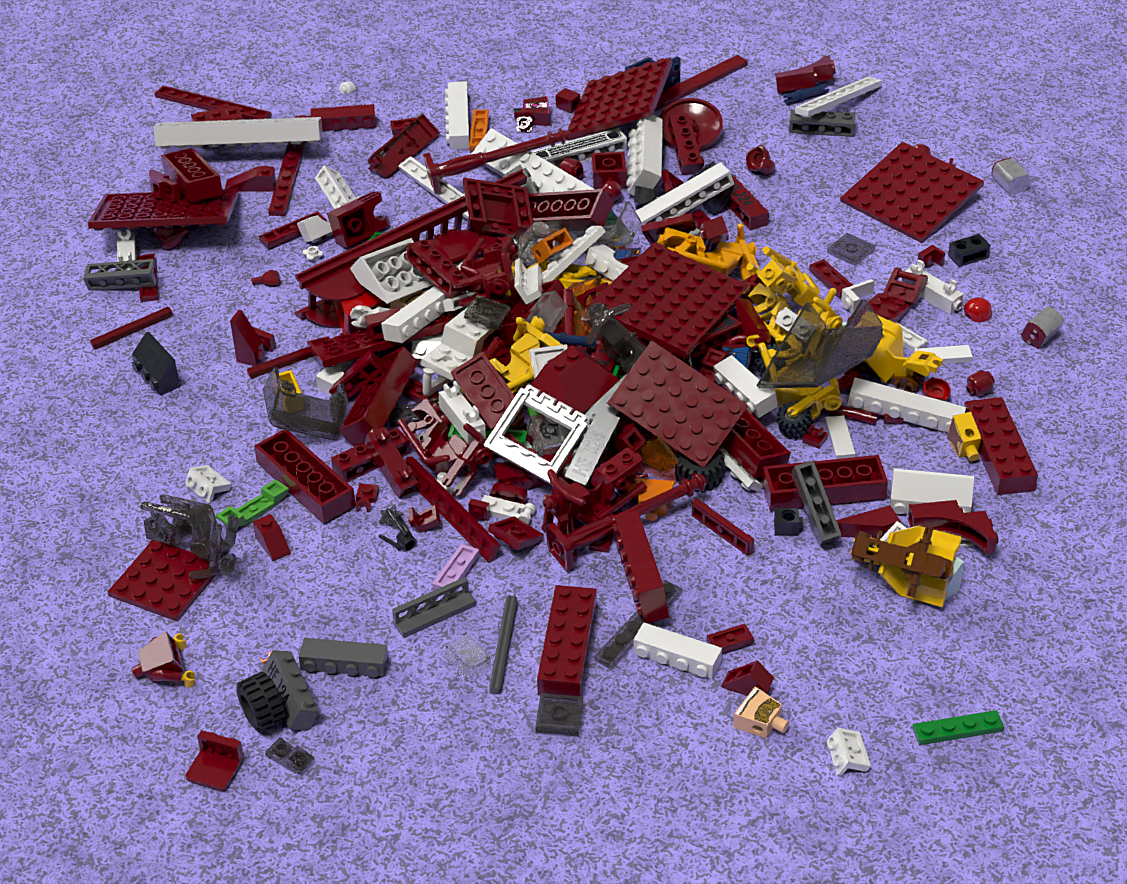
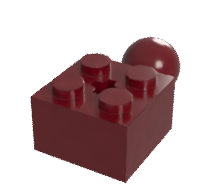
[591,152,627,201]

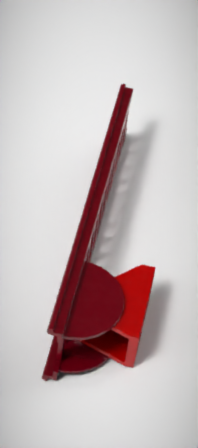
[295,169,527,334]

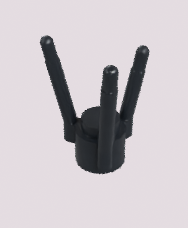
[378,508,417,551]

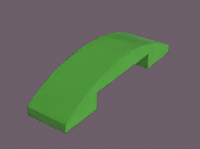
[216,479,289,527]

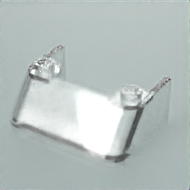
[556,201,641,252]

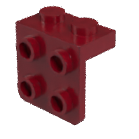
[185,730,244,791]

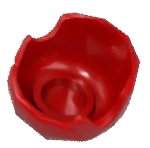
[964,297,992,322]
[922,377,951,402]

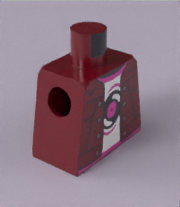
[514,96,550,126]

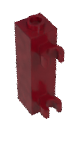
[365,427,418,499]

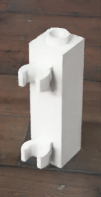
[117,227,137,271]
[902,260,964,315]
[439,381,486,444]

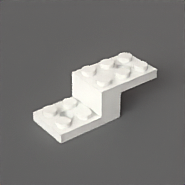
[421,304,504,381]

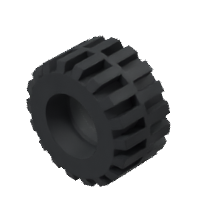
[675,450,724,492]
[236,671,285,732]

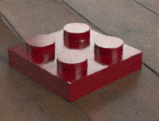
[488,516,544,550]

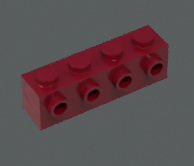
[668,113,704,175]
[698,216,728,252]
[406,239,468,298]
[331,427,410,483]

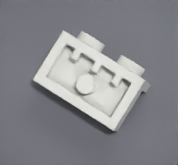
[185,465,231,503]
[827,727,871,776]

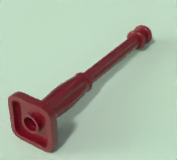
[423,128,568,194]
[546,473,707,572]

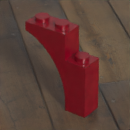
[775,55,836,93]
[907,500,999,554]

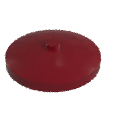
[659,98,723,150]

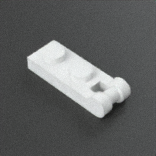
[481,495,536,524]

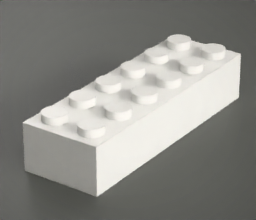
[626,115,662,195]

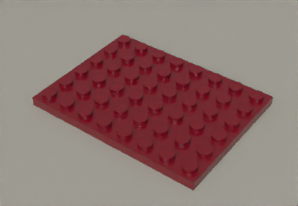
[88,188,239,231]
[587,242,749,358]

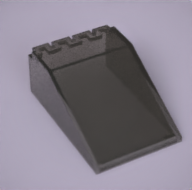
[756,299,884,388]

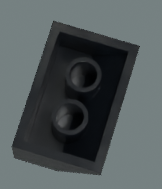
[132,331,180,396]

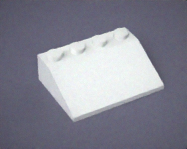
[350,238,434,304]

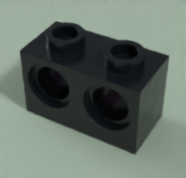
[948,234,991,267]

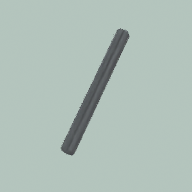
[489,595,517,694]

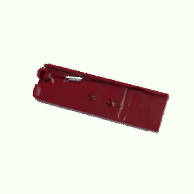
[368,113,441,178]

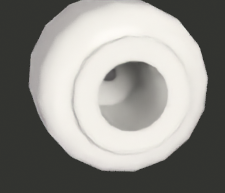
[339,81,356,94]

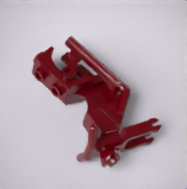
[453,236,520,306]
[397,399,494,498]
[541,447,647,534]

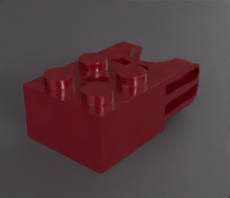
[327,192,390,248]

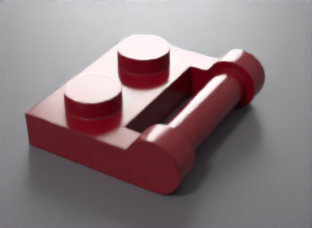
[883,267,928,305]

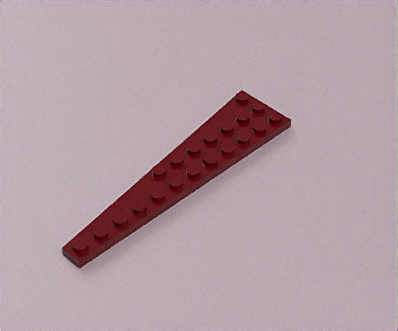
[306,294,522,368]

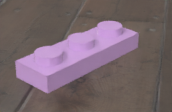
[432,544,479,590]

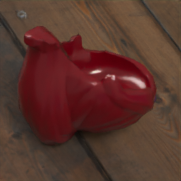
[746,145,776,175]
[153,226,189,250]

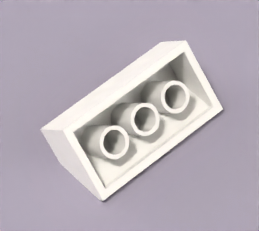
[890,469,974,515]

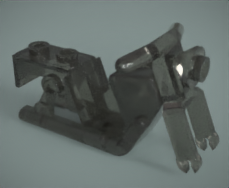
[581,302,647,374]
[140,494,239,579]

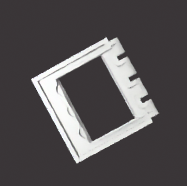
[484,384,588,484]

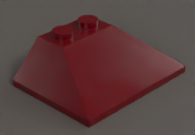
[462,178,534,238]
[427,228,497,263]
[531,345,620,415]

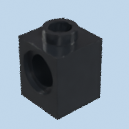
[774,508,803,536]

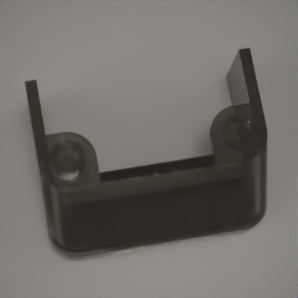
[263,367,348,441]

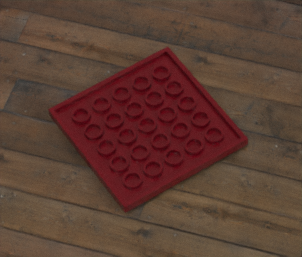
[567,57,673,140]
[840,141,984,243]

